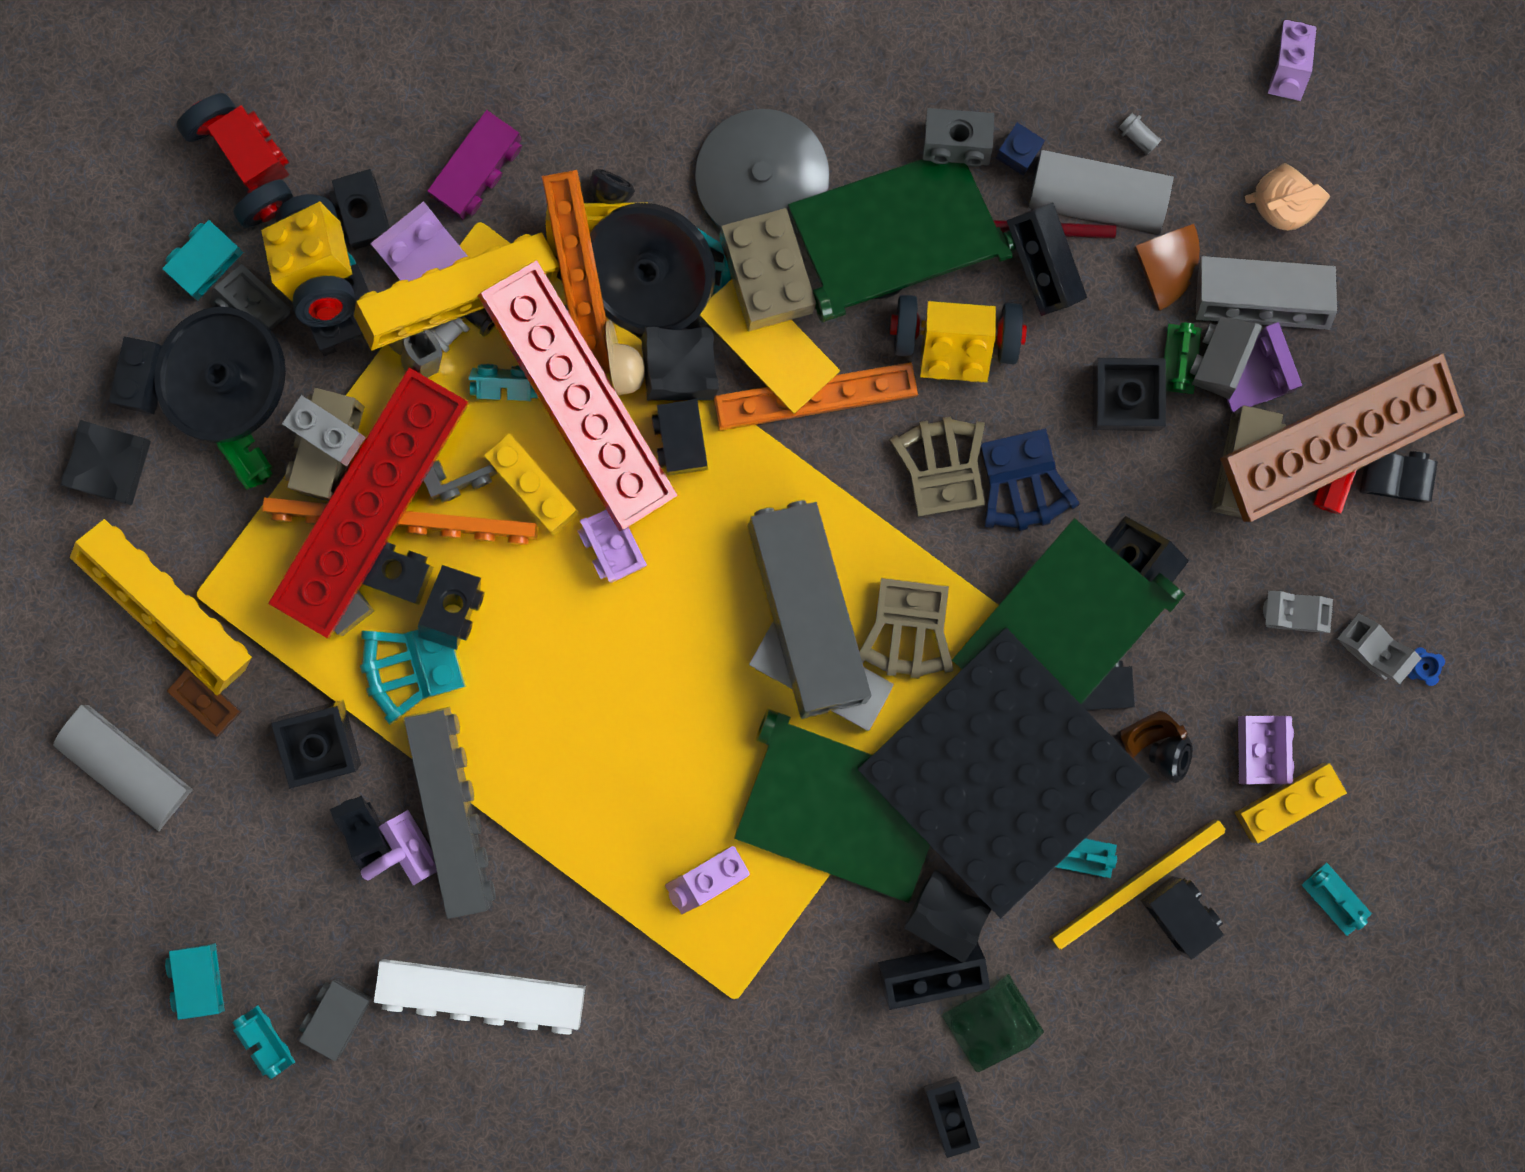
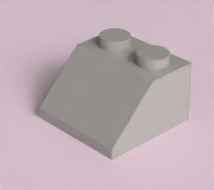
[1190,317,1262,400]

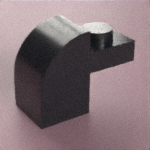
[330,795,391,871]

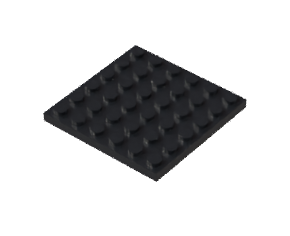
[858,627,1150,919]

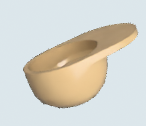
[606,320,645,395]

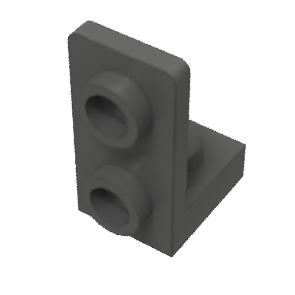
[424,460,497,502]

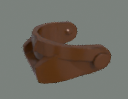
[1121,711,1188,761]

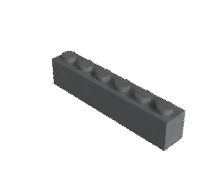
[404,707,496,919]

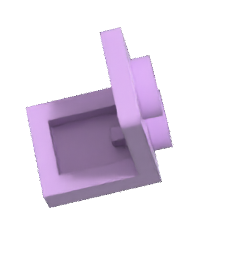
[1268,20,1316,101]
[665,846,750,914]

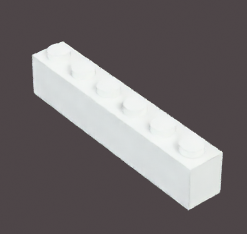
[374,959,586,1034]

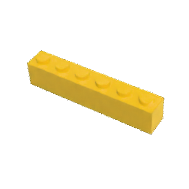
[354,232,559,351]
[70,519,252,696]

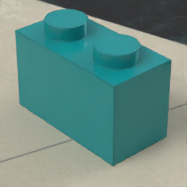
[162,220,244,301]
[165,943,225,1020]

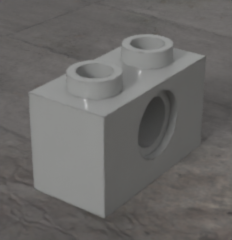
[282,395,365,466]

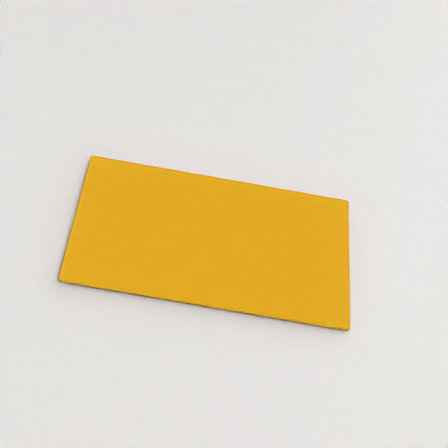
[197,222,999,999]

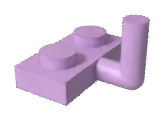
[361,810,437,885]

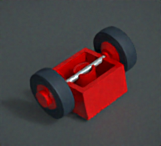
[176,93,293,228]

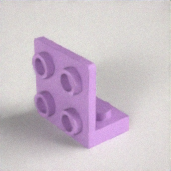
[371,201,468,281]

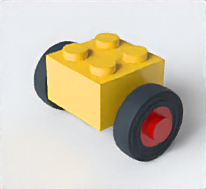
[261,194,356,327]
[890,295,1027,383]

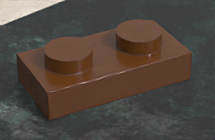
[167,668,242,737]

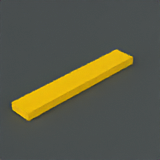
[1049,819,1226,950]

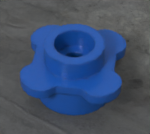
[1407,647,1445,686]

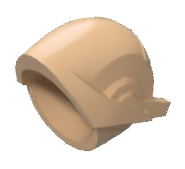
[1245,163,1330,231]

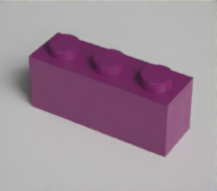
[427,110,522,220]

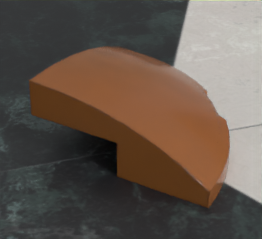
[1134,224,1200,311]

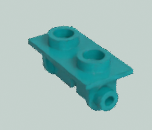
[469,364,538,401]
[1056,839,1117,878]
[1301,862,1372,936]
[232,1005,295,1080]

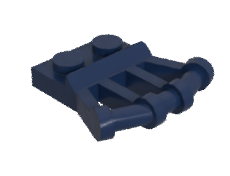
[980,428,1080,531]

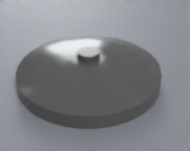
[695,109,829,234]

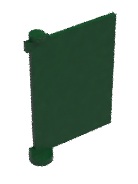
[788,159,1016,323]
[952,518,1186,704]
[734,709,930,903]

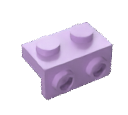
[577,510,647,583]
[1238,716,1294,784]

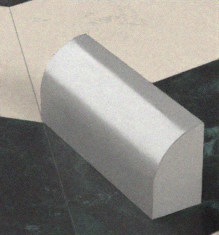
[1028,150,1174,234]
[1196,256,1337,330]
[749,621,894,731]
[53,705,193,832]

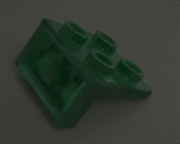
[942,974,1044,1072]

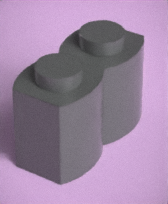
[388,330,442,378]

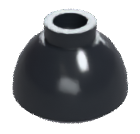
[590,169,635,204]
[1149,736,1193,783]

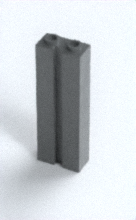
[747,500,872,719]

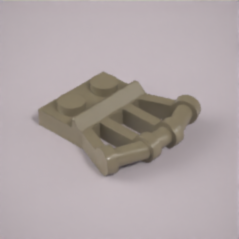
[889,416,985,517]
[859,578,953,679]

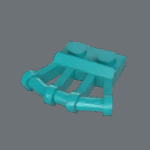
[360,630,466,725]

